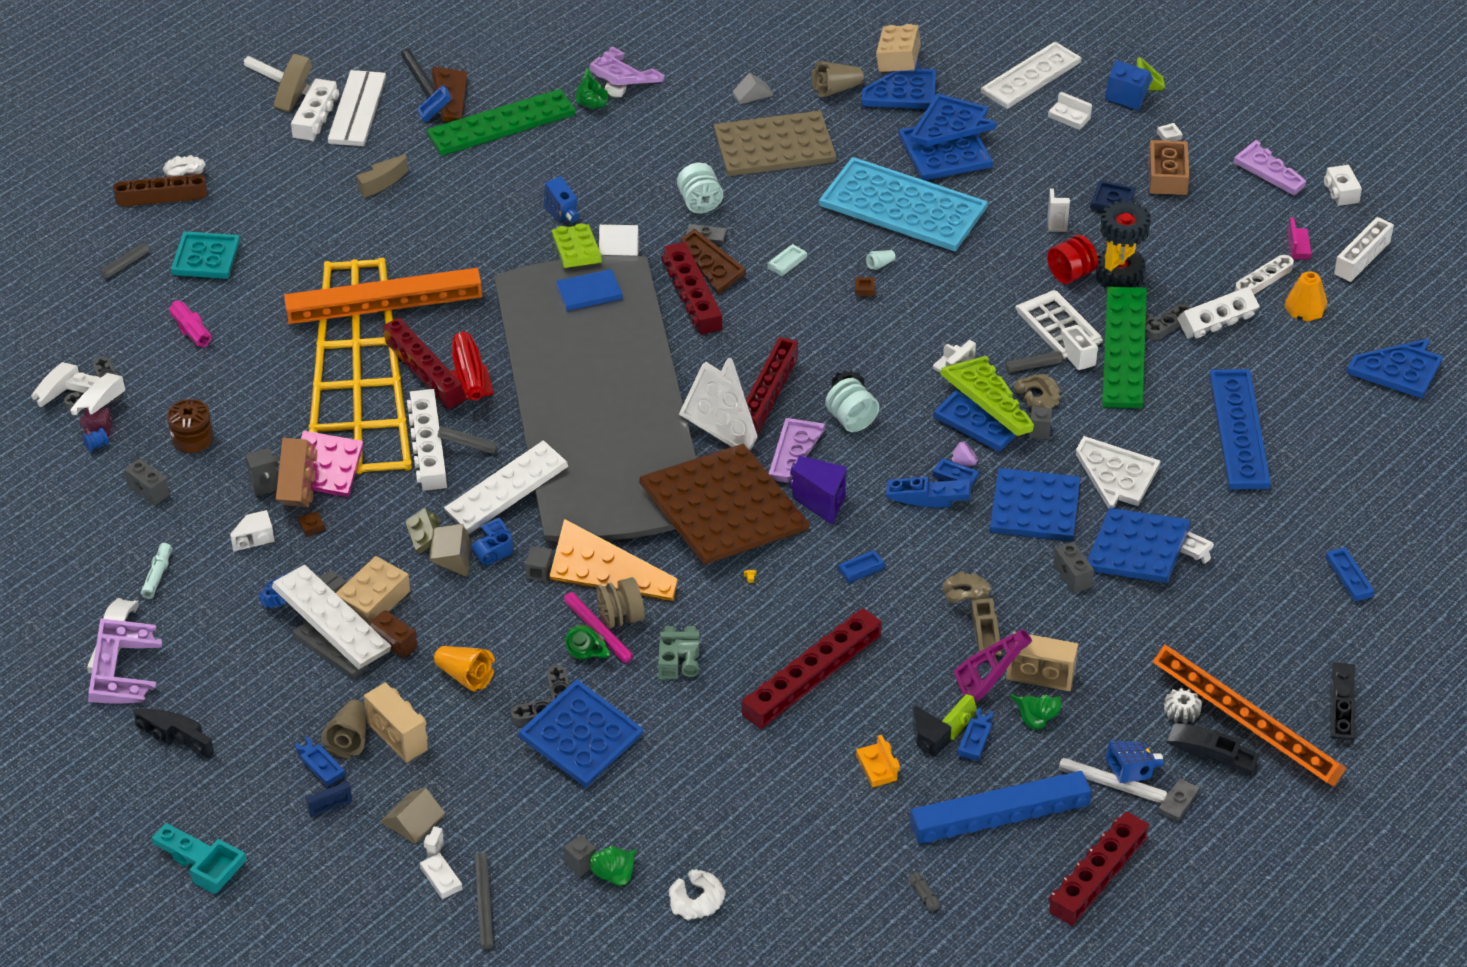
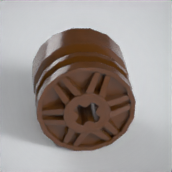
[167,399,214,453]

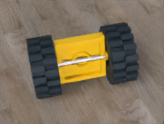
[1096,200,1151,288]

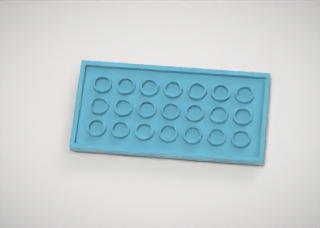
[819,157,988,252]

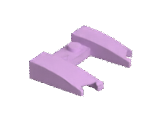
[88,619,162,704]

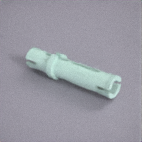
[140,543,173,599]

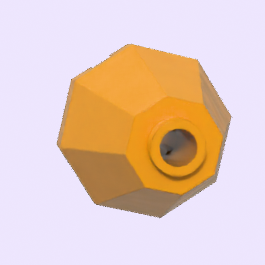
[1284,271,1327,322]

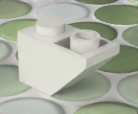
[230,510,274,551]

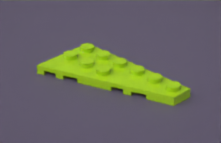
[940,356,1034,436]

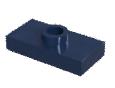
[305,782,352,817]

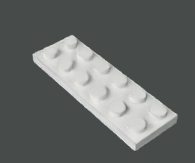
[444,440,568,535]
[272,565,391,670]

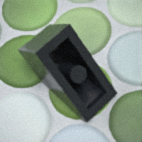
[912,706,951,757]

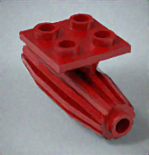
[450,332,493,400]

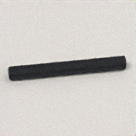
[401,48,436,98]

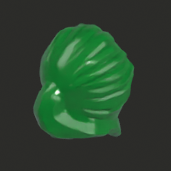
[575,68,608,109]
[564,625,610,660]
[1010,694,1062,730]
[590,846,637,886]

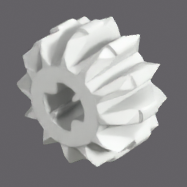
[1164,688,1202,724]

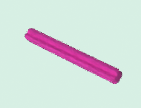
[564,592,633,663]

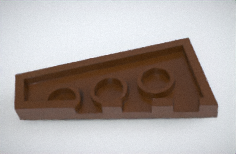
[681,228,746,295]

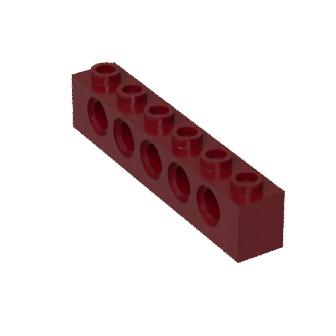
[661,242,722,335]
[383,317,464,410]
[746,337,798,436]
[1048,811,1149,926]

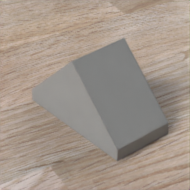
[733,73,773,105]

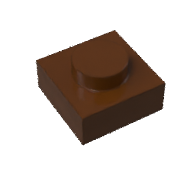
[855,277,875,296]
[298,511,325,537]

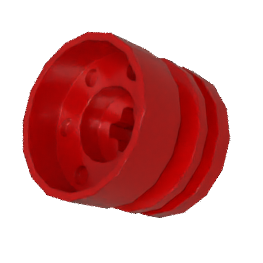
[1047,235,1098,284]

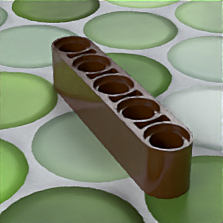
[113,174,208,206]

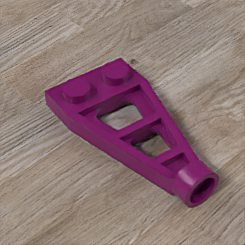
[953,629,1032,703]

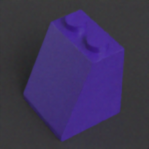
[790,455,847,524]

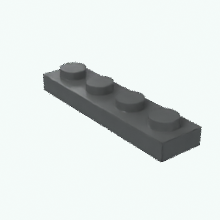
[292,620,369,680]

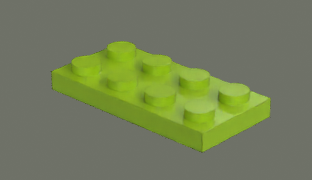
[551,224,602,268]

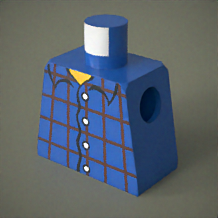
[544,176,580,223]
[1105,740,1163,783]

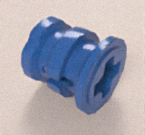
[82,428,109,453]

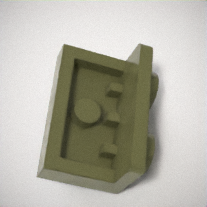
[405,508,440,554]

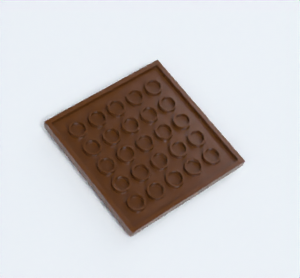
[639,443,810,565]

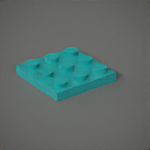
[171,231,240,279]

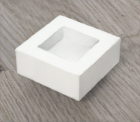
[605,82,627,97]
[1157,123,1182,141]
[424,827,444,858]

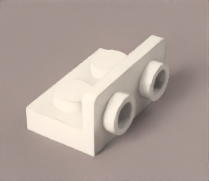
[1048,92,1092,130]

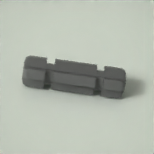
[909,872,940,912]

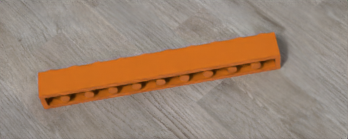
[284,268,482,324]
[1153,644,1347,786]

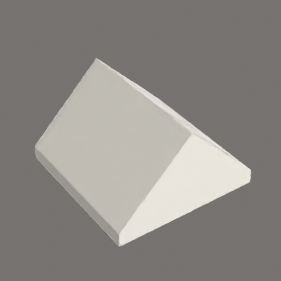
[599,225,639,256]

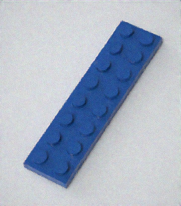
[1209,369,1271,489]

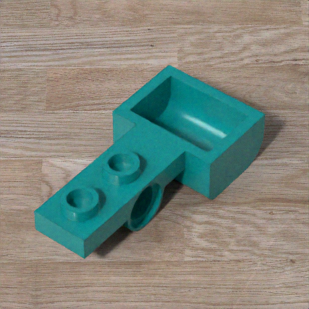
[152,823,246,894]

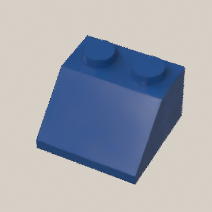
[1105,60,1153,111]

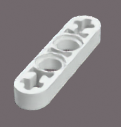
[1235,255,1294,294]

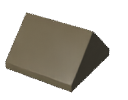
[429,524,472,576]
[381,788,445,844]

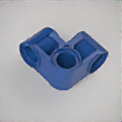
[472,518,514,566]

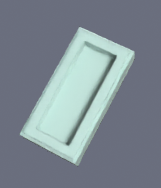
[767,244,807,276]

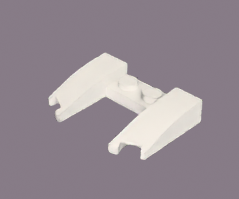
[31,362,125,415]

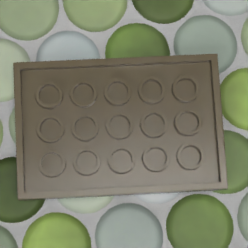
[713,111,836,176]

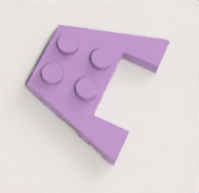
[589,47,665,85]

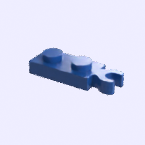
[957,708,993,761]
[295,737,345,787]

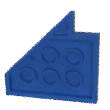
[861,59,936,109]
[1347,339,1443,399]

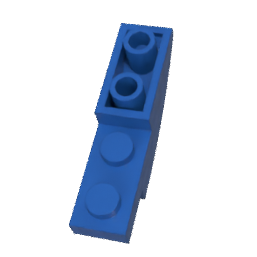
[886,477,972,508]

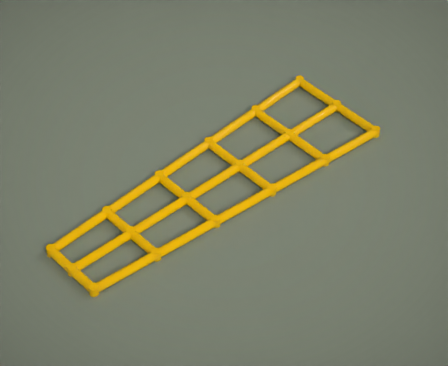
[309,258,412,474]

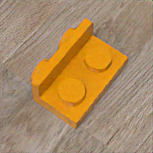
[856,735,900,788]

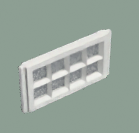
[1015,290,1103,359]

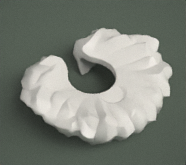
[163,155,205,177]
[669,869,726,921]

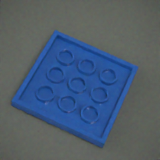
[898,126,993,181]
[990,468,1080,541]
[1087,508,1190,583]
[518,679,644,788]

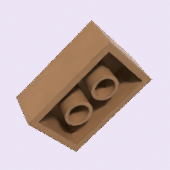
[1148,140,1189,195]
[276,438,318,507]

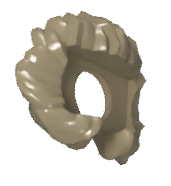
[1014,374,1061,409]
[943,571,991,604]

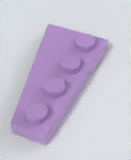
[1234,140,1306,195]
[769,418,825,483]

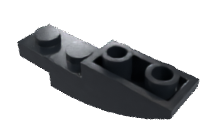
[1330,662,1355,740]
[133,708,214,759]
[1166,723,1260,776]

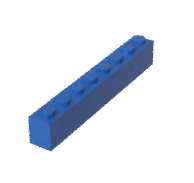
[910,771,1091,844]

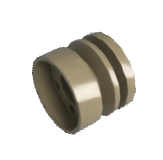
[596,577,645,629]

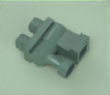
[658,626,700,679]

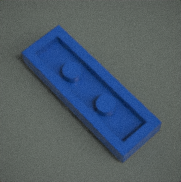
[1325,547,1375,602]

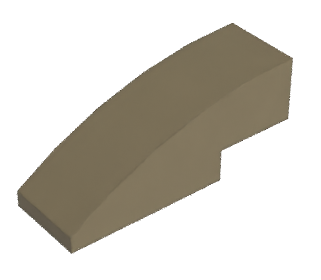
[274,54,313,113]
[356,155,408,198]
[970,598,1002,656]

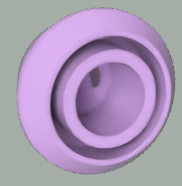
[952,442,978,467]

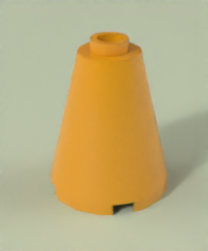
[434,646,495,692]

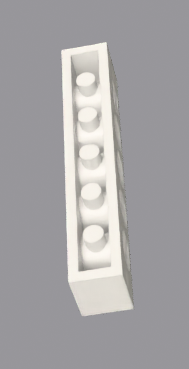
[407,389,447,491]

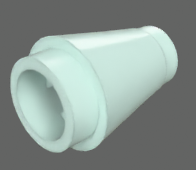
[866,250,895,270]

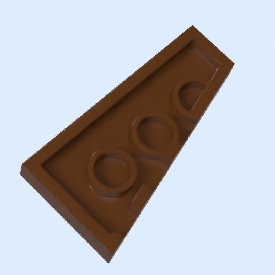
[431,66,467,122]

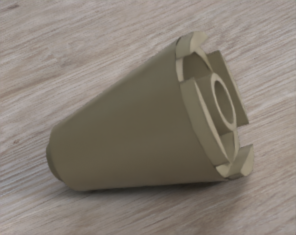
[812,61,864,98]
[321,700,366,759]

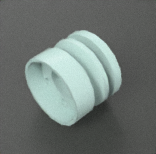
[677,163,723,213]
[825,378,879,432]

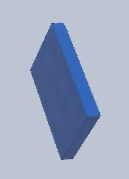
[556,269,623,311]

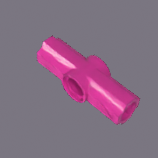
[169,300,212,348]

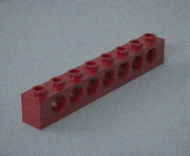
[742,608,882,729]

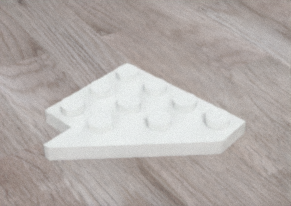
[679,358,757,451]
[1076,436,1160,509]

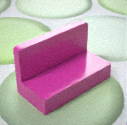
[1287,218,1311,260]

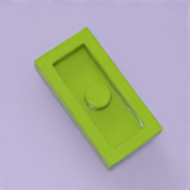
[942,694,977,740]

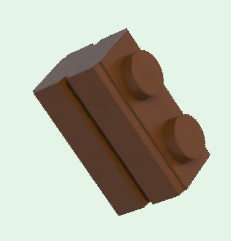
[370,610,418,659]

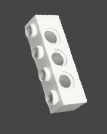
[291,78,339,141]
[1334,217,1394,282]
[1177,286,1260,339]

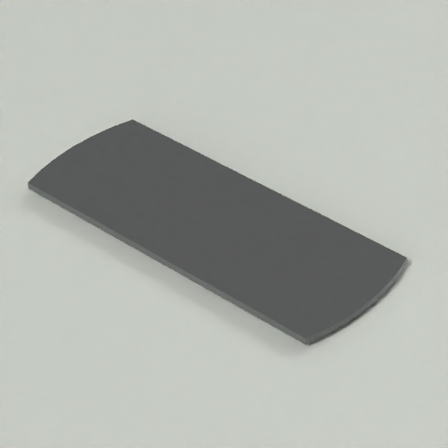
[494,255,696,541]

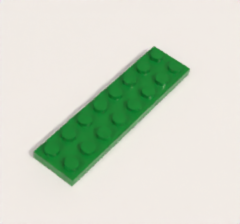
[426,89,576,156]
[1102,287,1147,408]

